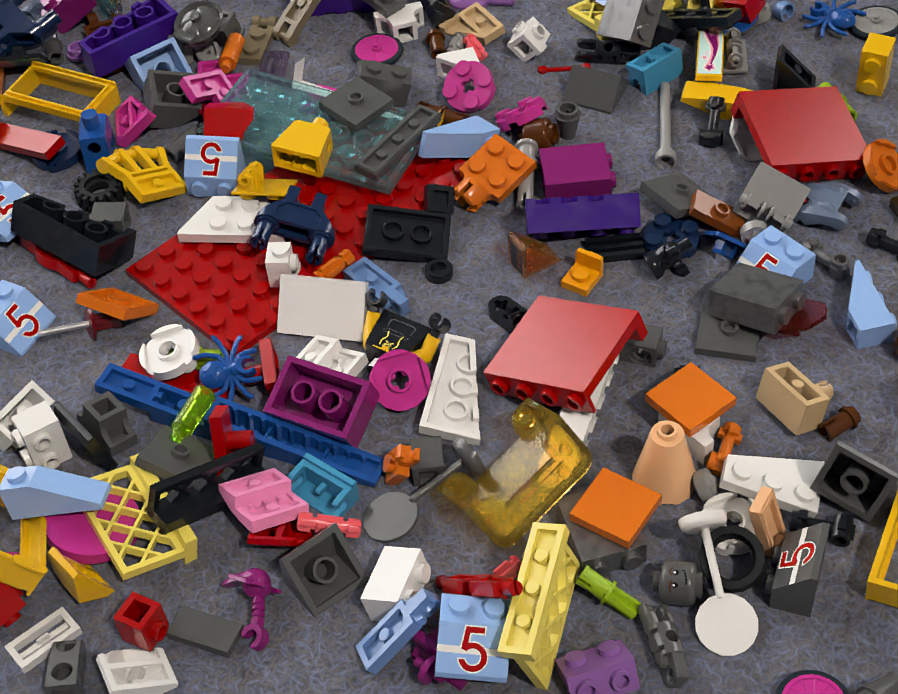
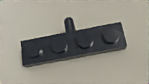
[663,0,742,30]

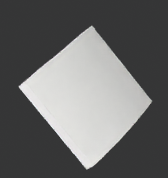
[296,335,369,377]

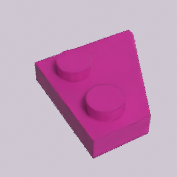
[115,95,156,148]

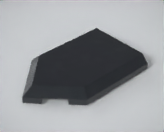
[52,401,118,472]

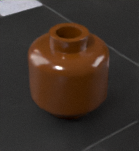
[518,117,559,153]

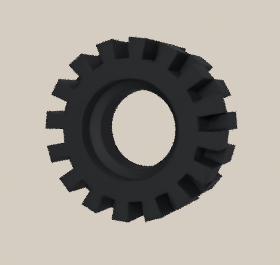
[73,168,126,214]

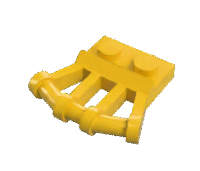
[96,145,187,203]

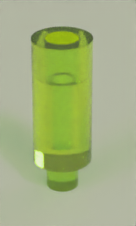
[170,385,215,443]

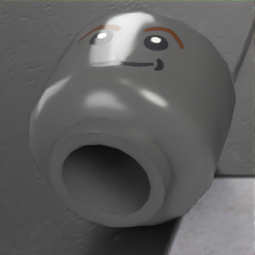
[652,560,704,607]

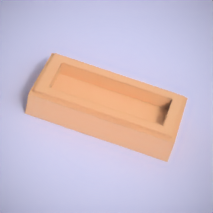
[748,486,787,558]

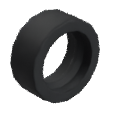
[699,525,766,593]

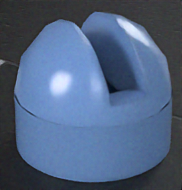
[772,0,795,22]

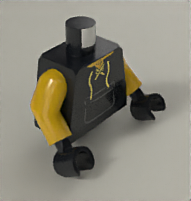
[363,288,451,376]

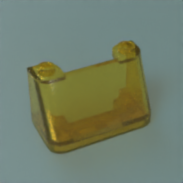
[436,398,592,548]

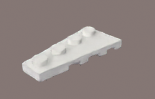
[418,333,480,445]

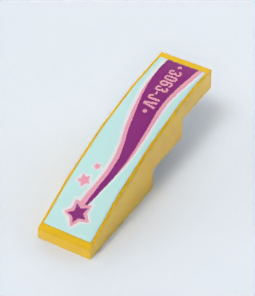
[695,27,724,82]

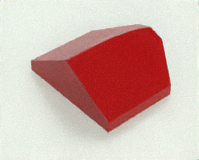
[204,102,255,141]
[247,519,315,547]

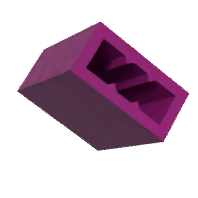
[539,142,616,198]

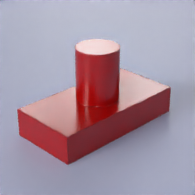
[244,337,280,396]
[209,405,255,476]

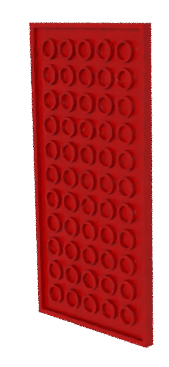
[125,117,466,357]

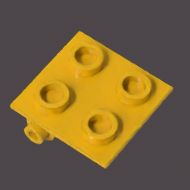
[231,161,298,200]

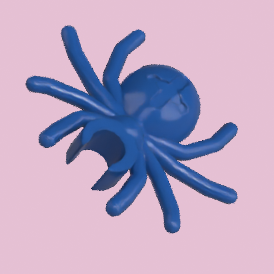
[802,0,867,38]
[192,335,263,401]

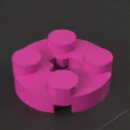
[442,60,496,113]
[495,96,548,132]
[369,349,431,412]

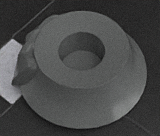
[173,0,223,46]

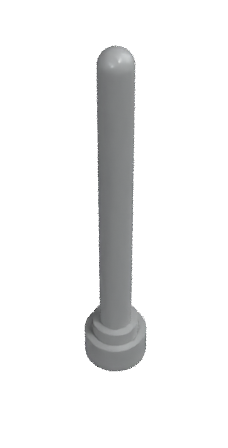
[655,82,677,169]

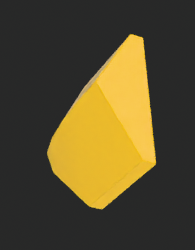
[46,546,115,603]

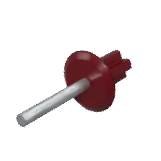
[38,307,122,341]

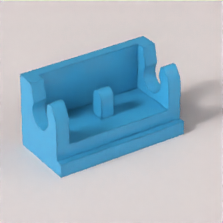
[626,42,684,96]
[288,453,359,517]

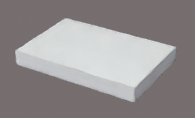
[277,273,369,342]

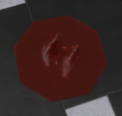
[777,299,827,336]

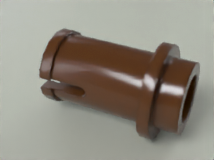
[426,29,447,59]
[818,406,861,442]

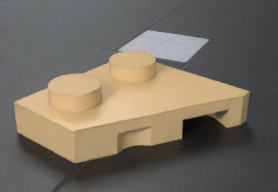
[438,2,506,45]

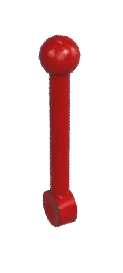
[538,63,591,74]

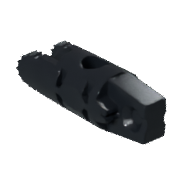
[574,38,641,65]

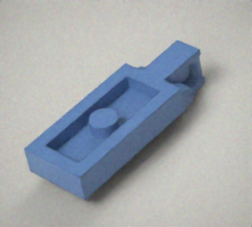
[343,256,410,316]
[355,587,441,675]

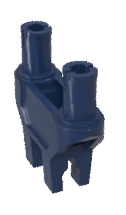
[0,0,62,57]
[250,185,335,265]

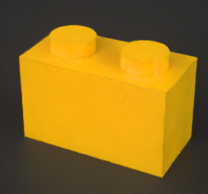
[855,32,896,97]

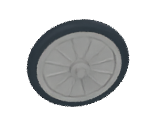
[850,5,898,39]

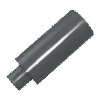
[165,123,204,164]

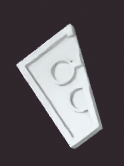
[719,454,825,518]

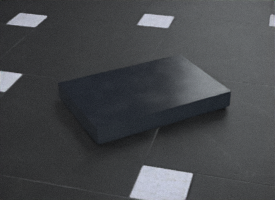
[362,204,452,263]

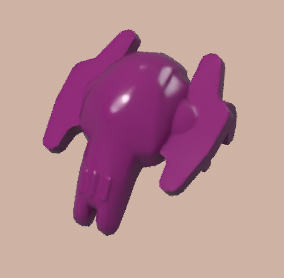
[222,568,281,651]

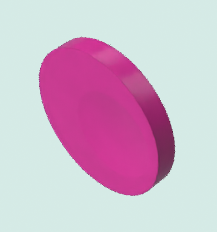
[45,494,141,564]

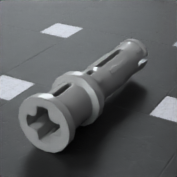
[515,138,539,210]

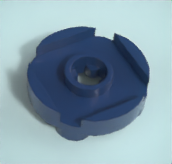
[31,129,83,173]
[643,213,700,259]

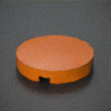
[863,138,898,193]

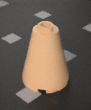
[632,421,696,506]

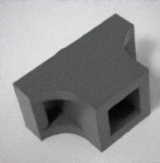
[76,391,138,457]

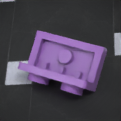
[554,639,640,694]

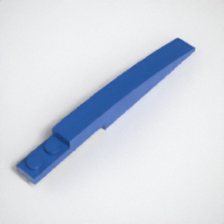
[94,363,384,487]

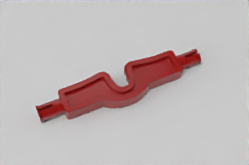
[17,234,97,289]
[435,574,523,597]

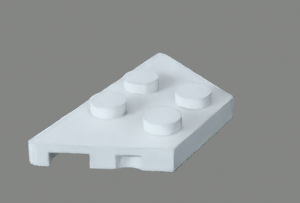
[177,196,286,243]

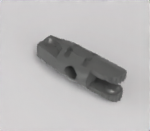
[638,604,690,688]

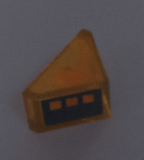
[508,231,562,279]

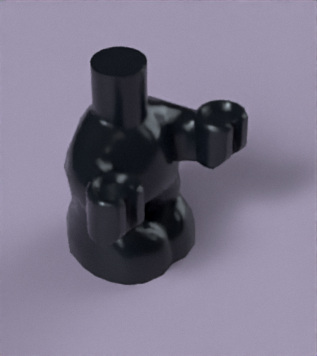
[642,237,693,280]

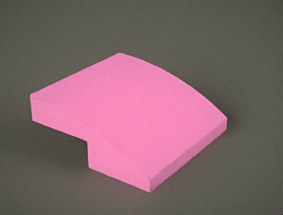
[218,468,309,534]

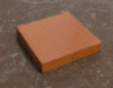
[76,287,159,321]
[645,362,737,437]
[569,467,662,549]

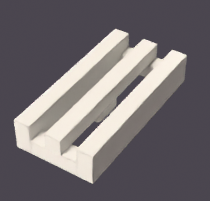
[4,607,82,674]

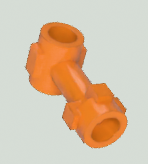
[705,422,743,477]

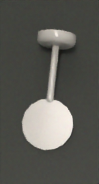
[678,509,758,656]

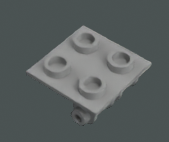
[694,27,748,74]
[732,161,811,234]

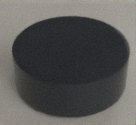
[424,259,453,284]

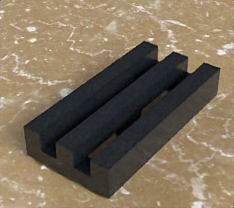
[585,232,646,263]

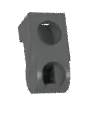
[44,639,87,694]

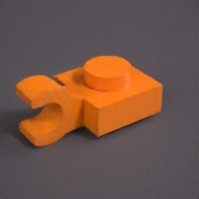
[382,444,420,485]

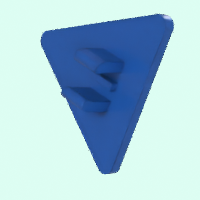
[700,231,747,259]

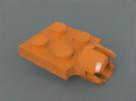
[454,133,537,213]

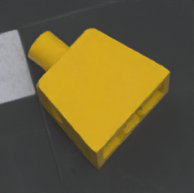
[271,117,333,178]

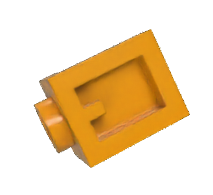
[561,247,603,297]

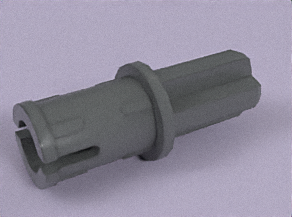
[43,33,64,64]

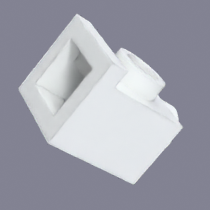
[265,242,301,287]

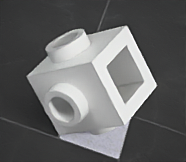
[507,17,550,62]

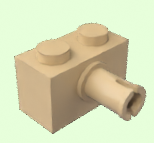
[755,361,834,435]

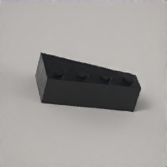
[10,193,137,277]

